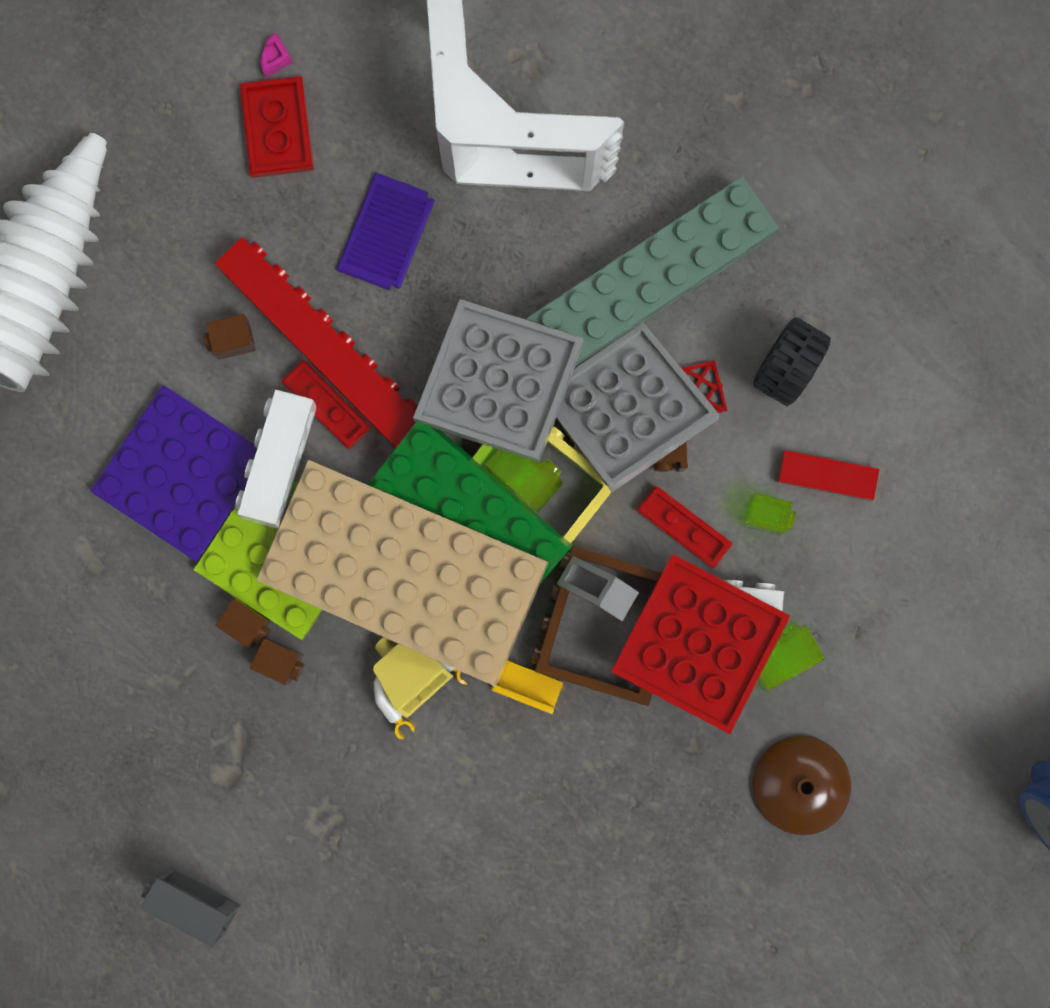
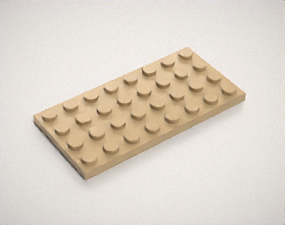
[257,460,549,686]

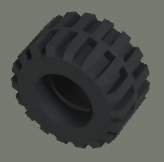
[753,317,831,407]

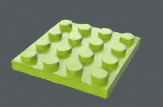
[194,481,323,640]

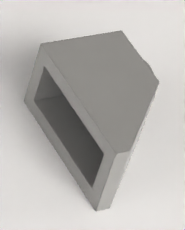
[557,556,639,621]

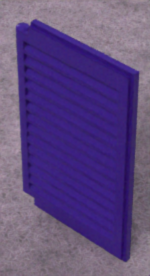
[336,172,435,290]

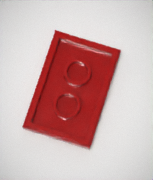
[240,76,314,178]

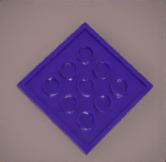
[90,385,257,562]

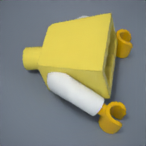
[373,637,467,739]

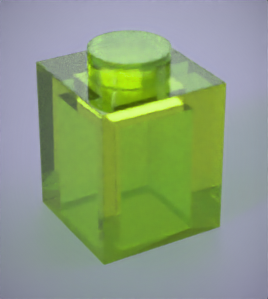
[743,493,796,536]

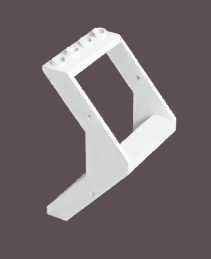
[427,0,624,191]

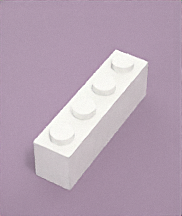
[235,390,317,529]

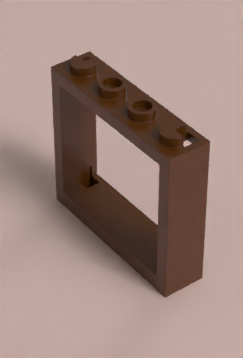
[531,546,661,707]

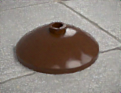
[753,736,851,835]

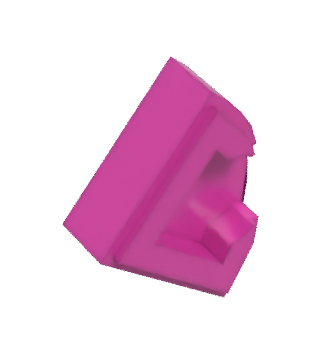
[260,33,293,78]

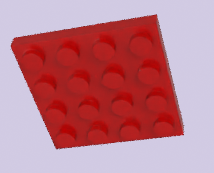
[610,554,790,734]

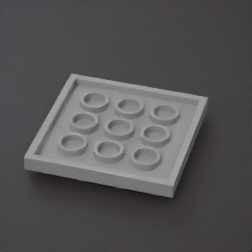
[413,299,584,463]
[556,322,719,493]

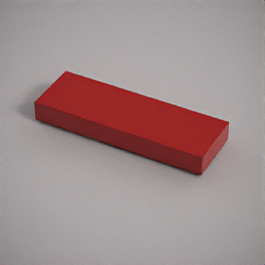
[281,359,372,450]
[777,450,880,501]
[636,485,733,570]

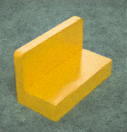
[491,660,563,714]

